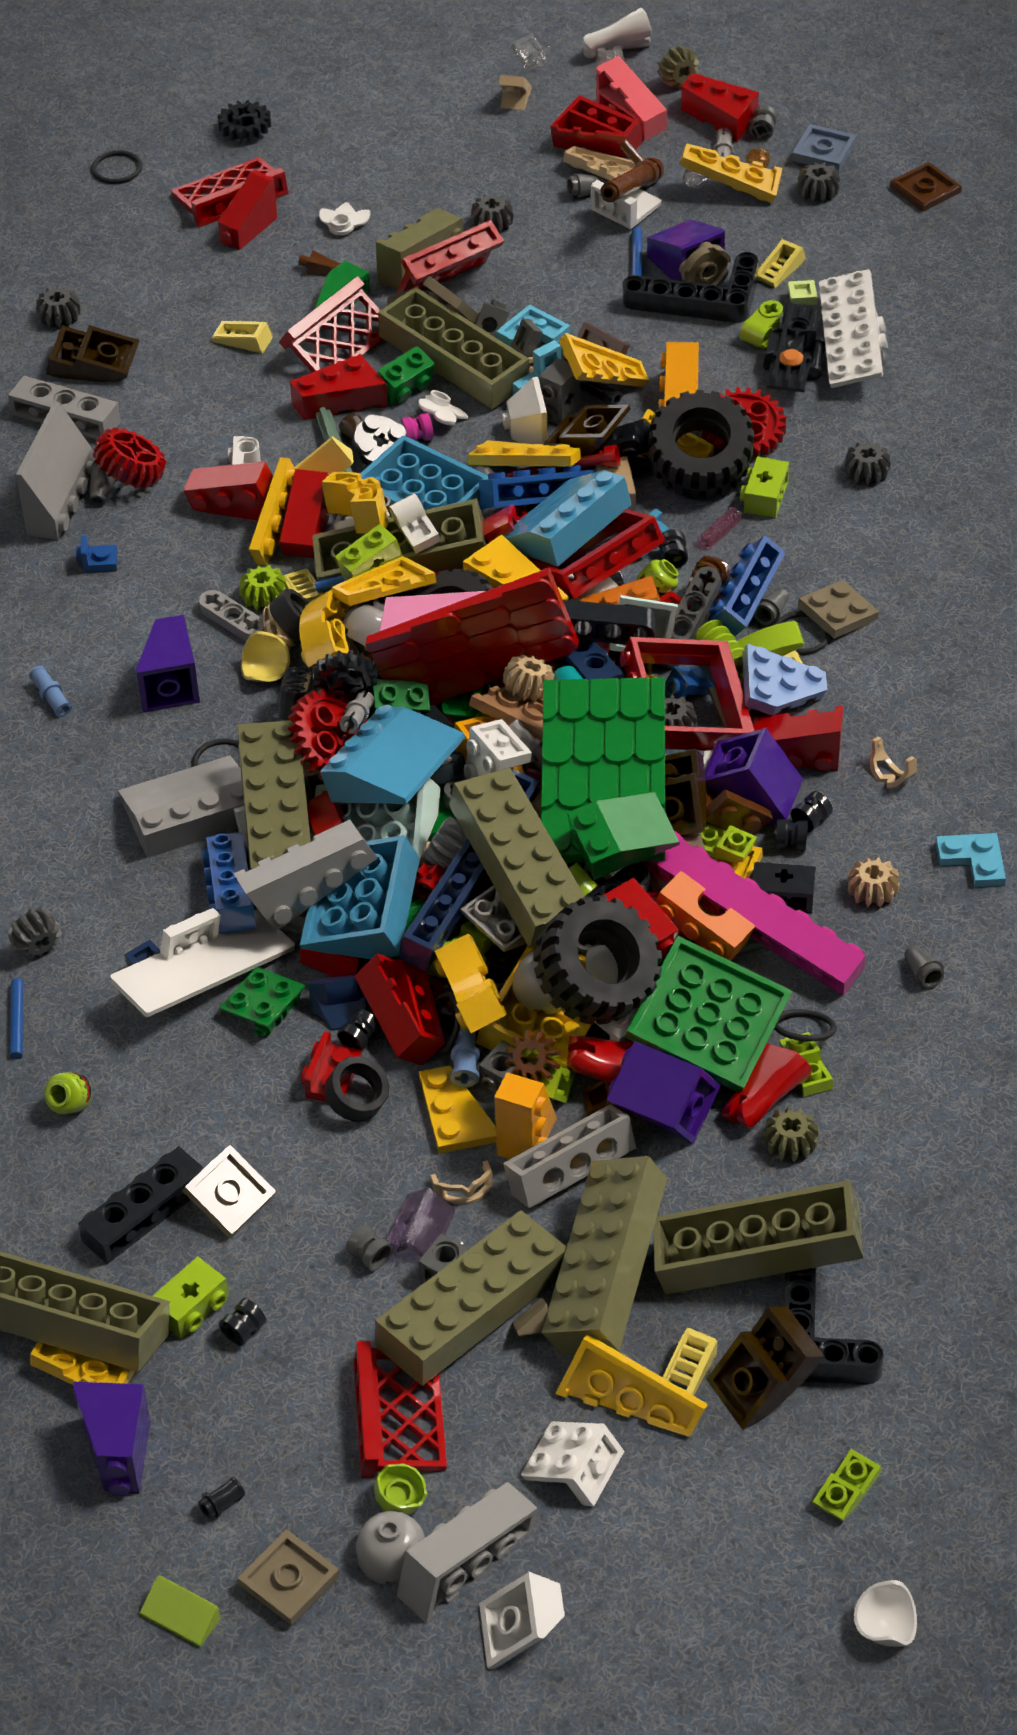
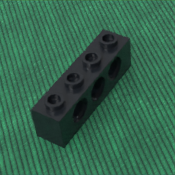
[78,1146,204,1264]

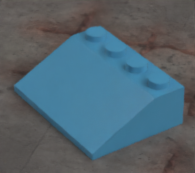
[360,435,488,512]
[504,470,632,567]
[320,705,465,804]
[300,835,420,959]

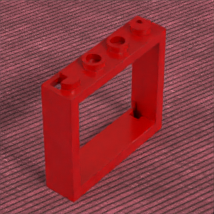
[525,509,665,599]
[620,637,754,751]

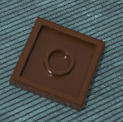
[890,162,962,212]

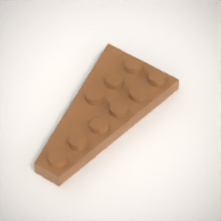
[469,657,618,741]

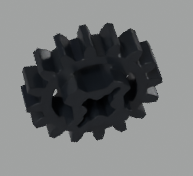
[217,100,271,142]
[313,650,378,701]

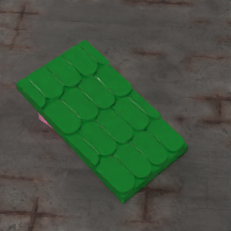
[541,677,665,863]

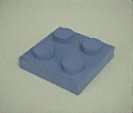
[792,124,856,171]

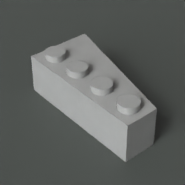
[233,820,378,932]
[397,1482,538,1623]

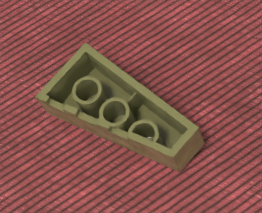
[375,208,464,290]

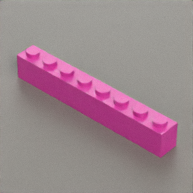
[639,831,866,996]

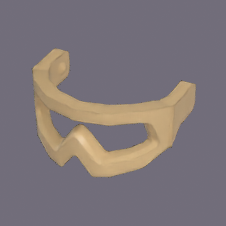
[869,736,917,789]
[430,1160,493,1205]

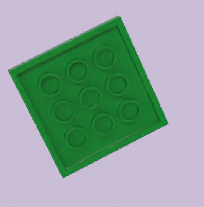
[625,936,792,1092]

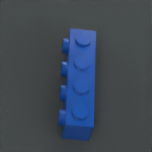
[478,465,593,508]
[706,535,785,636]
[202,832,256,934]

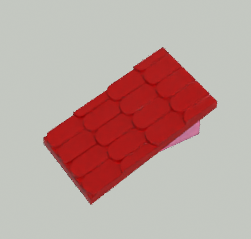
[365,567,579,707]

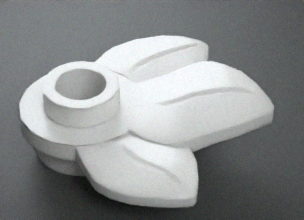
[319,202,370,235]
[418,390,468,425]

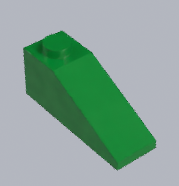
[314,260,370,332]

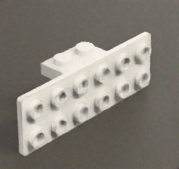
[819,269,888,388]
[110,908,295,1017]

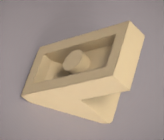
[499,75,532,110]

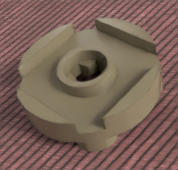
[679,242,731,286]

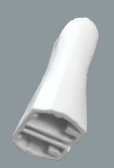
[583,8,651,59]

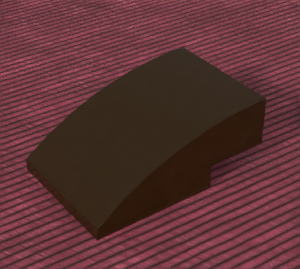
[46,325,140,382]
[543,404,631,457]
[665,748,707,837]
[706,1306,825,1430]

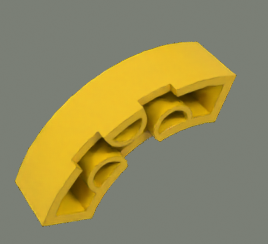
[321,472,389,534]
[299,589,354,669]
[433,934,506,1033]

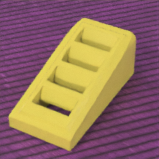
[758,239,806,288]
[211,321,272,353]
[284,568,324,603]
[662,1328,717,1396]

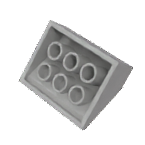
[16,402,97,540]
[118,755,244,858]

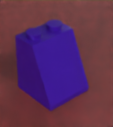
[647,219,725,281]
[136,615,200,713]
[705,728,803,826]
[607,1041,721,1144]
[73,1381,151,1496]

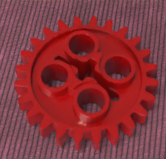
[698,387,787,458]
[287,689,367,779]

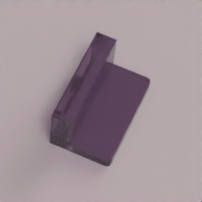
[387,1187,455,1257]

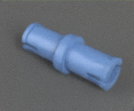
[29,666,72,717]

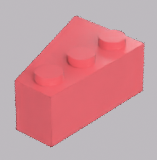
[596,56,667,141]

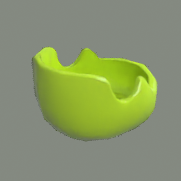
[374,1463,427,1515]

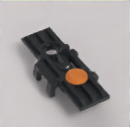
[763,302,826,393]

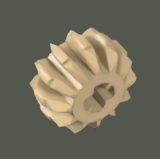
[503,654,555,702]
[847,856,900,908]

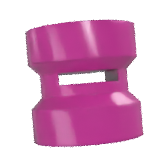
[400,413,434,441]

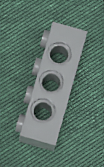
[8,376,121,439]
[503,1104,636,1208]

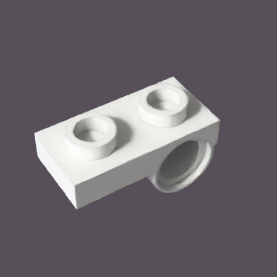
[228,436,261,465]
[389,493,441,554]

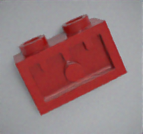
[301,1031,362,1102]

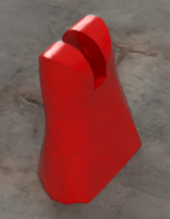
[566,1035,633,1084]
[722,1043,812,1128]

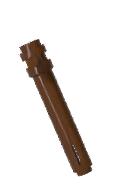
[600,140,664,203]

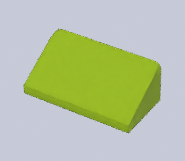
[140,1575,220,1647]

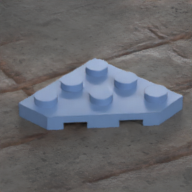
[742,643,827,715]

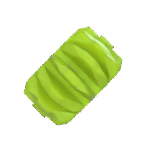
[239,564,287,611]

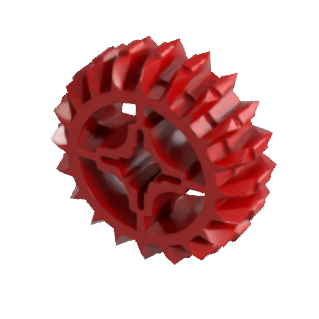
[93,427,167,489]

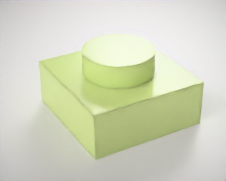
[788,280,817,305]

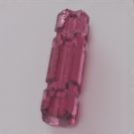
[700,507,742,548]

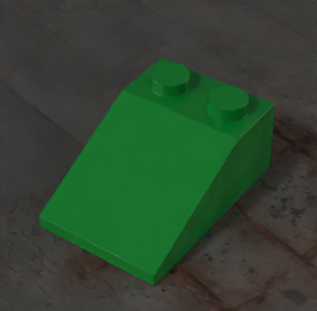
[567,792,680,880]

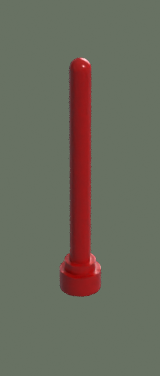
[497,445,621,478]

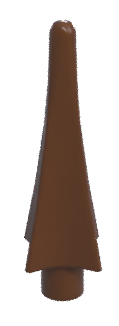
[298,250,341,275]

